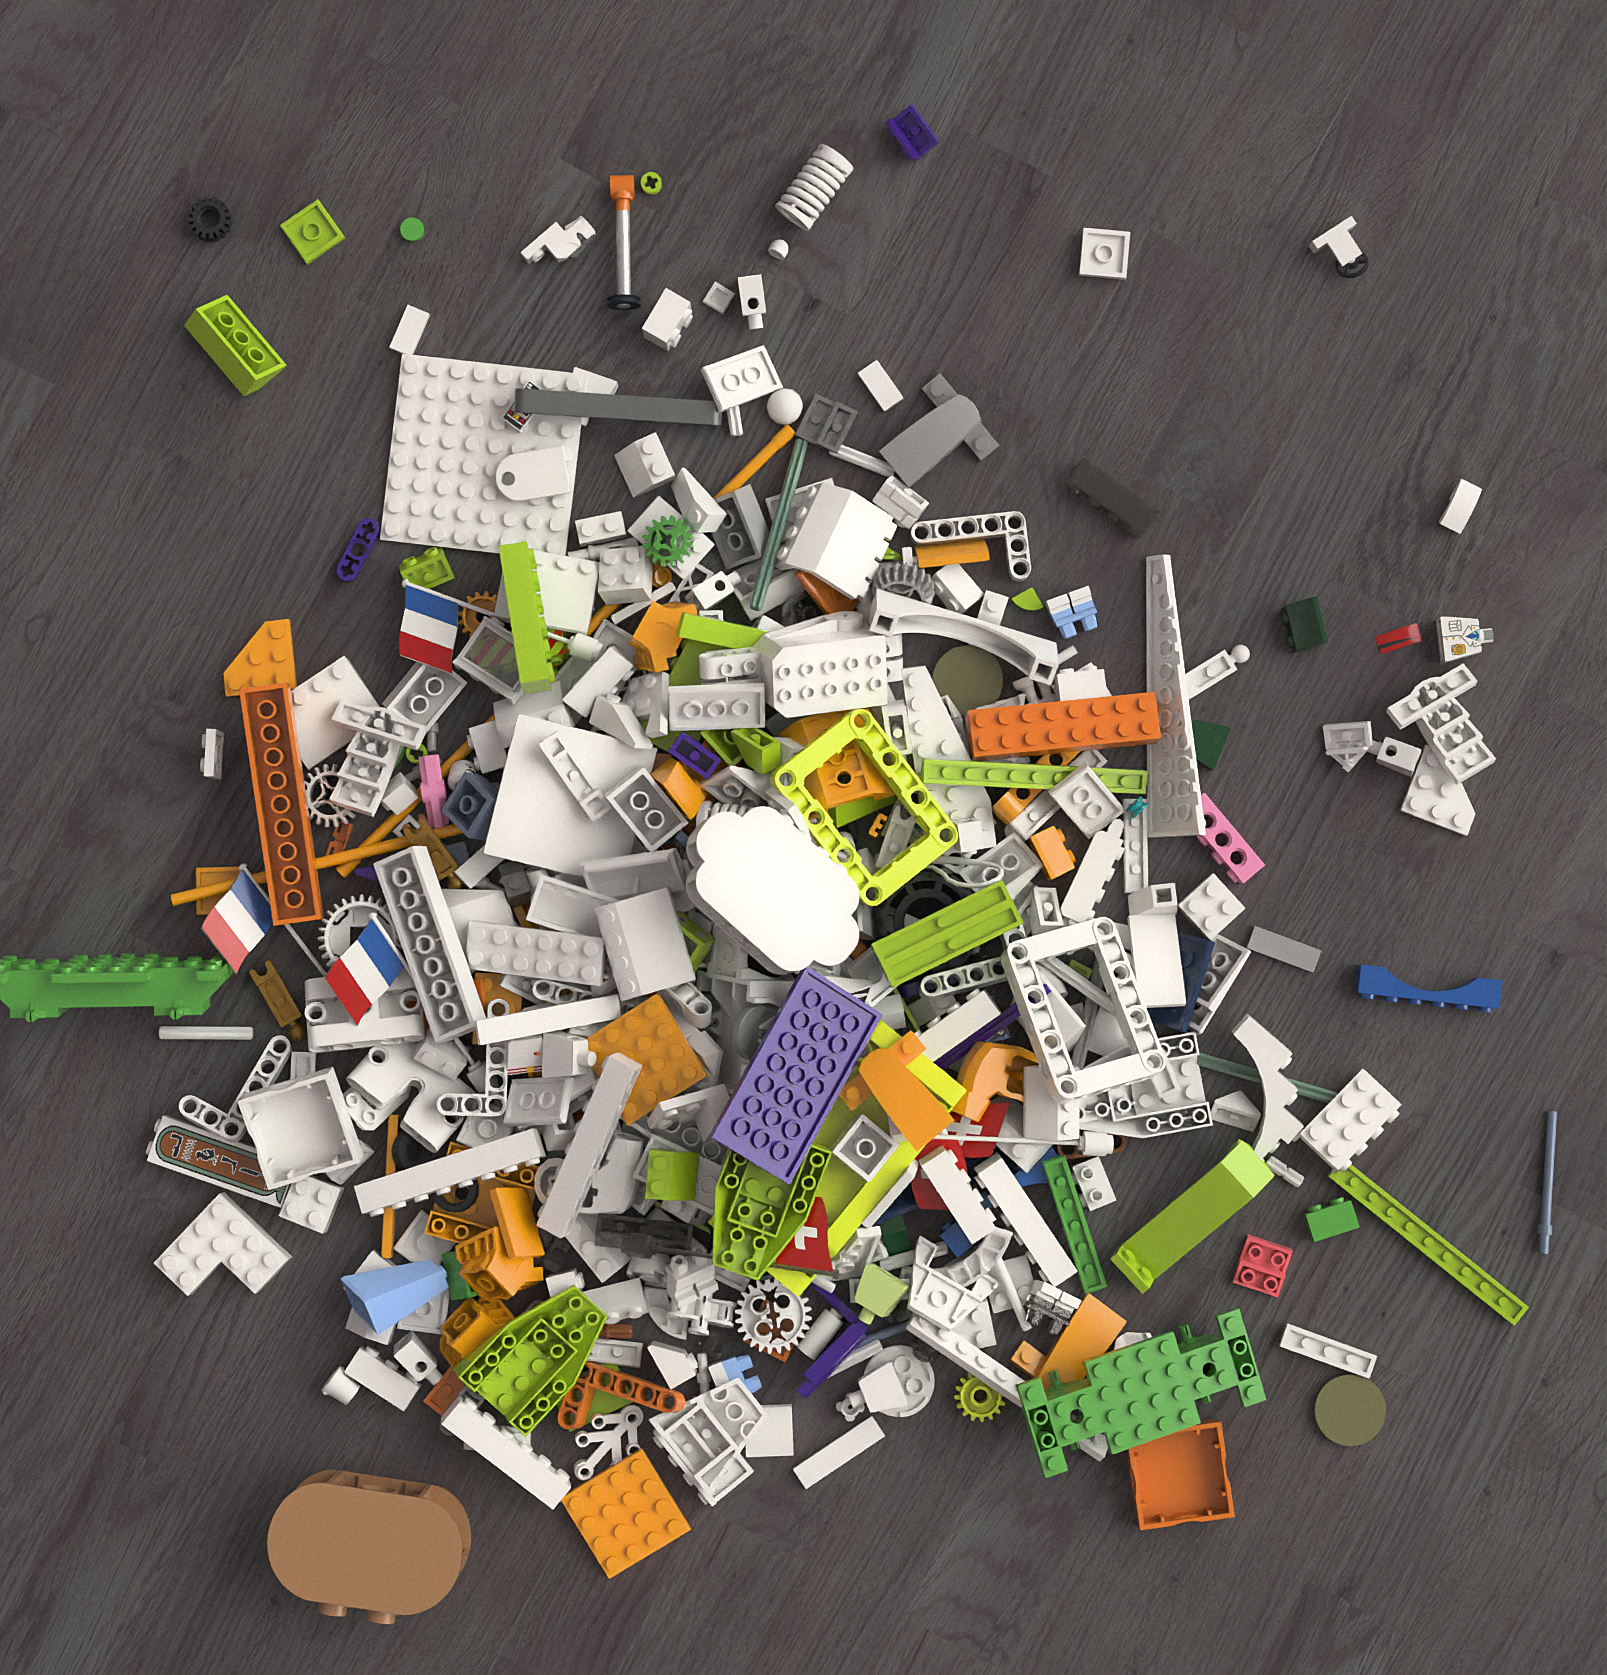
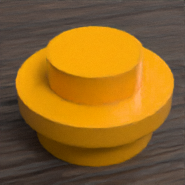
[652,565,672,588]

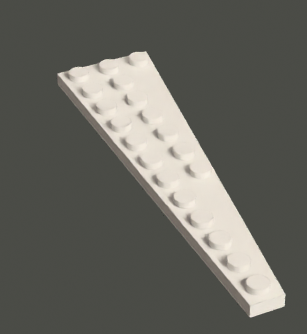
[1146,554,1206,838]

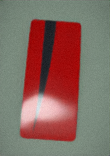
[1375,623,1422,654]

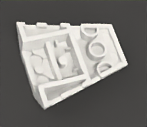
[649,1377,768,1495]

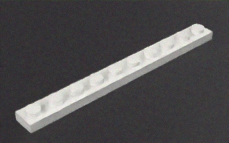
[905,1312,1108,1462]

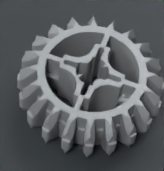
[871,562,935,605]

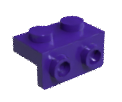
[885,104,940,160]

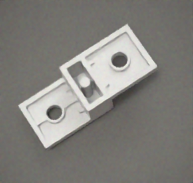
[647,1084,730,1143]

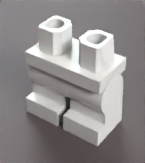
[665,1245,718,1308]

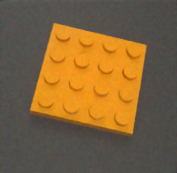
[586,993,708,1126]
[561,1448,691,1579]

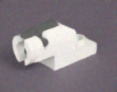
[521,216,596,264]

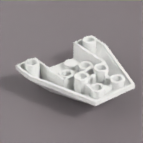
[441,889,516,974]

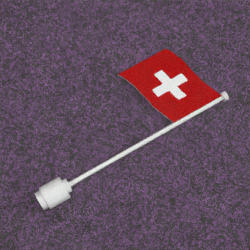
[911,1131,1114,1210]

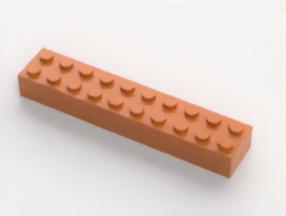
[239,682,324,926]

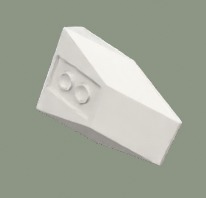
[1079,1032,1213,1138]

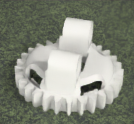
[317,894,403,967]

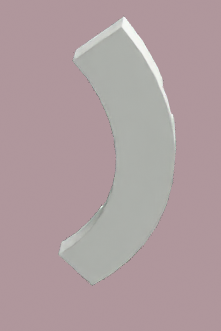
[899,1227,1013,1292]

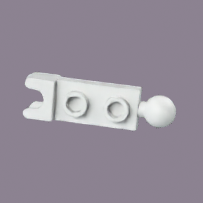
[1185,645,1250,700]
[875,804,915,868]

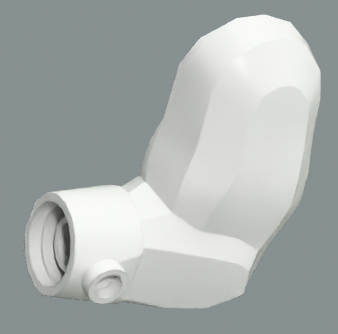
[534,1132,645,1215]

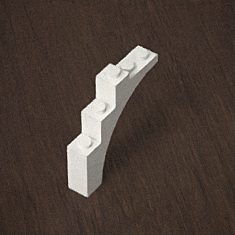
[1232,1014,1304,1161]

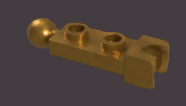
[402,814,465,889]
[250,960,307,1041]

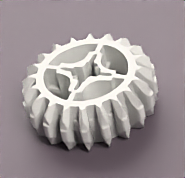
[304,764,356,827]

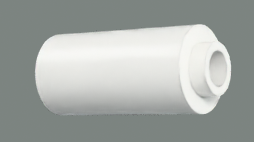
[796,1307,844,1361]

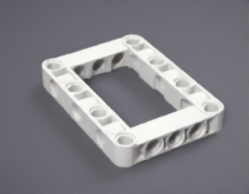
[1001,917,1166,1104]

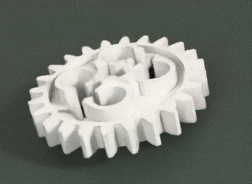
[735,1278,812,1354]

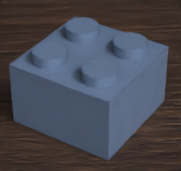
[441,772,498,841]

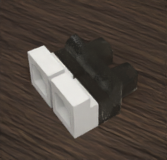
[1024,1280,1081,1336]

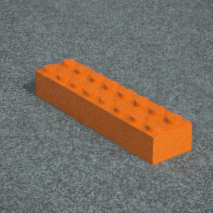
[965,692,1161,761]

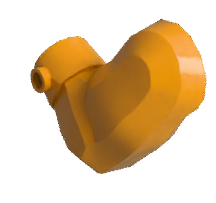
[951,1041,1039,1122]

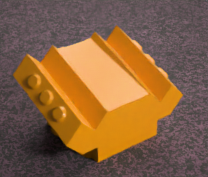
[628,601,698,673]
[455,1226,544,1302]
[439,1297,515,1368]

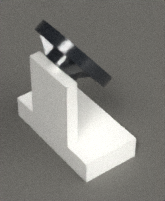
[1309,216,1369,278]

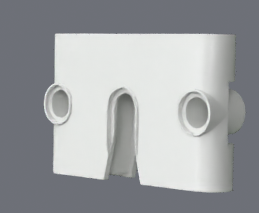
[304,968,425,1053]
[346,1042,476,1153]

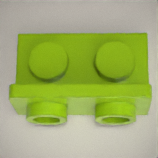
[399,547,455,589]

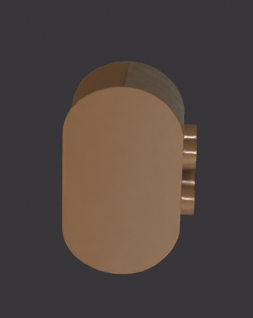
[267,1469,471,1624]

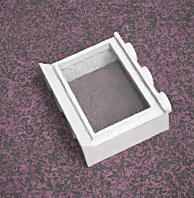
[453,616,523,705]

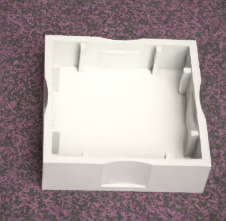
[238,1067,363,1190]

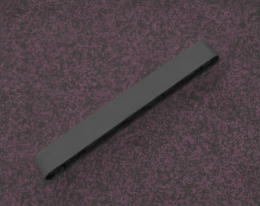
[514,388,722,426]

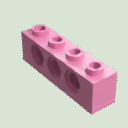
[1196,793,1265,884]

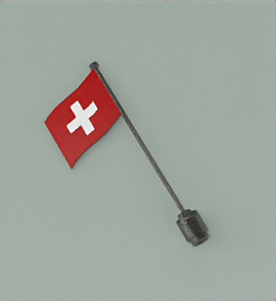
[944,952,1010,1158]
[621,1197,839,1280]

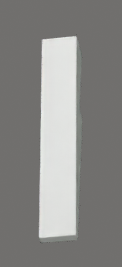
[474,994,622,1045]

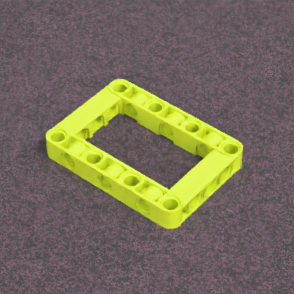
[770,709,958,906]

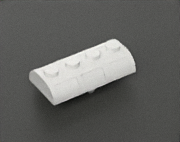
[580,848,686,899]

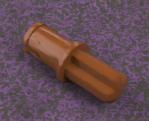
[598,1324,633,1340]

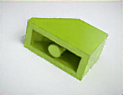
[731,728,781,775]

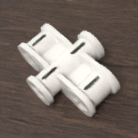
[666,1291,737,1336]

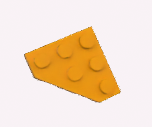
[223,619,297,697]

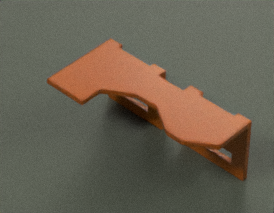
[325,820,354,856]

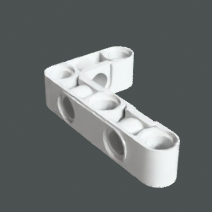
[590,956,712,1028]

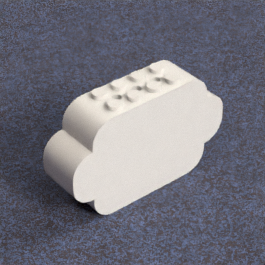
[686,806,859,975]

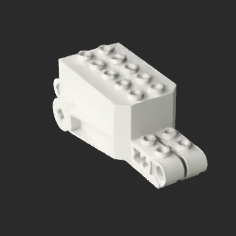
[699,611,903,718]

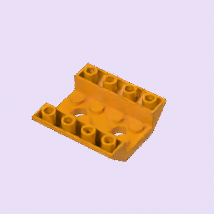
[778,707,896,820]
[424,1141,540,1244]

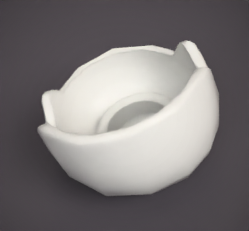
[767,388,803,425]

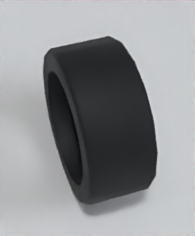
[432,1179,479,1212]

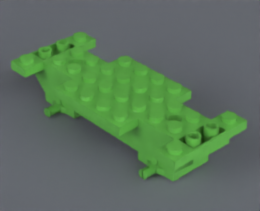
[0,952,233,1022]
[1016,1308,1266,1478]

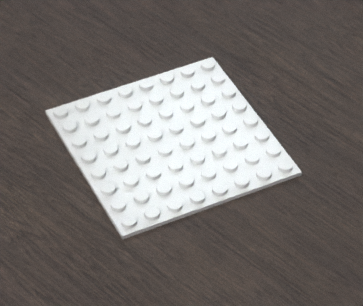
[380,354,587,556]

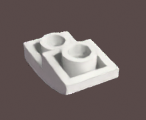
[1439,479,1482,534]

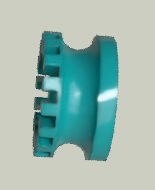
[1125,796,1149,819]

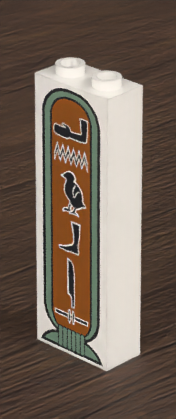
[146,1115,292,1208]

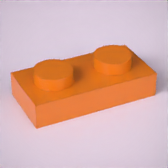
[423,1366,466,1416]

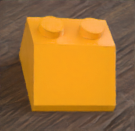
[650,757,705,820]
[1027,826,1076,881]

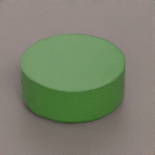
[400,217,425,242]

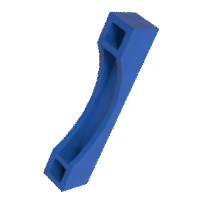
[1354,965,1502,1013]
[939,1147,1058,1258]

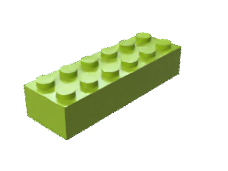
[499,541,555,695]

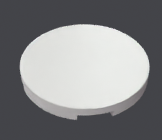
[864,1345,935,1417]

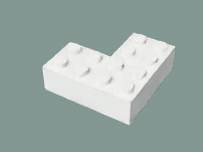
[154,1192,292,1296]

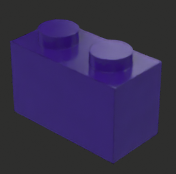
[668,731,721,779]

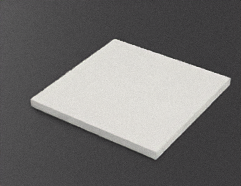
[483,713,657,877]

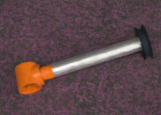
[607,175,641,310]

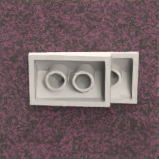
[1188,934,1251,1035]

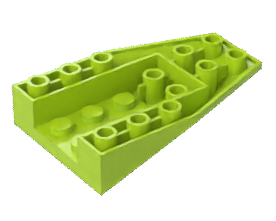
[712,1142,832,1281]
[453,1284,608,1437]

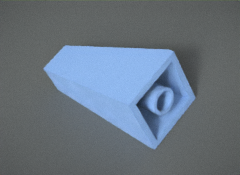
[341,1259,449,1335]

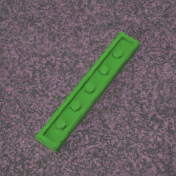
[1041,1154,1107,1294]

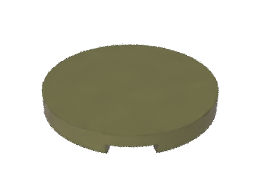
[932,645,1003,716]
[1314,1374,1386,1446]

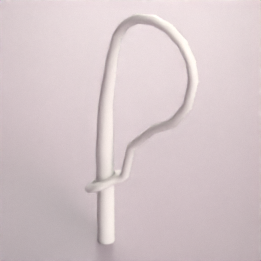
[874,854,1004,888]

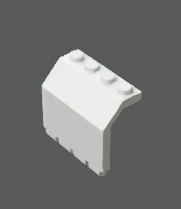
[775,482,897,600]

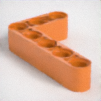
[557,1362,685,1429]

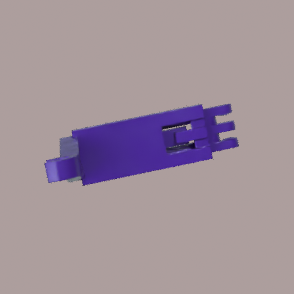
[798,1283,870,1398]

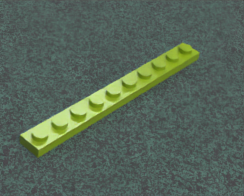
[920,758,1148,794]
[1328,1164,1529,1326]

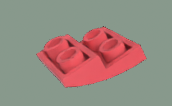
[1233,1234,1293,1297]

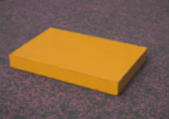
[915,539,990,568]
[490,1187,545,1259]

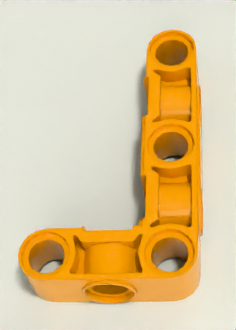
[992,751,1080,825]

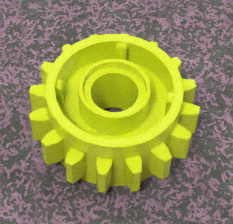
[954,1372,1005,1422]

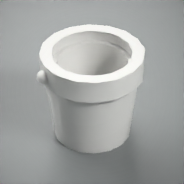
[321,1366,360,1405]

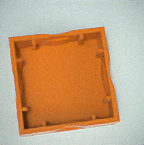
[1127,1418,1235,1530]

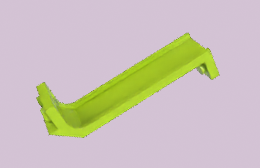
[1110,1139,1275,1294]

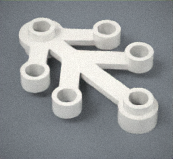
[574,1405,643,1480]

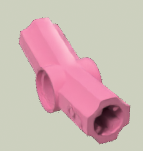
[419,755,449,828]

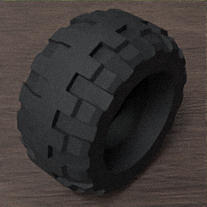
[873,869,975,977]

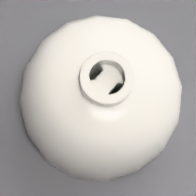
[626,1246,671,1288]

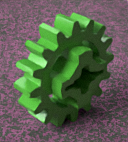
[642,515,694,568]

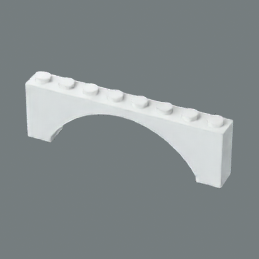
[869,589,1059,685]

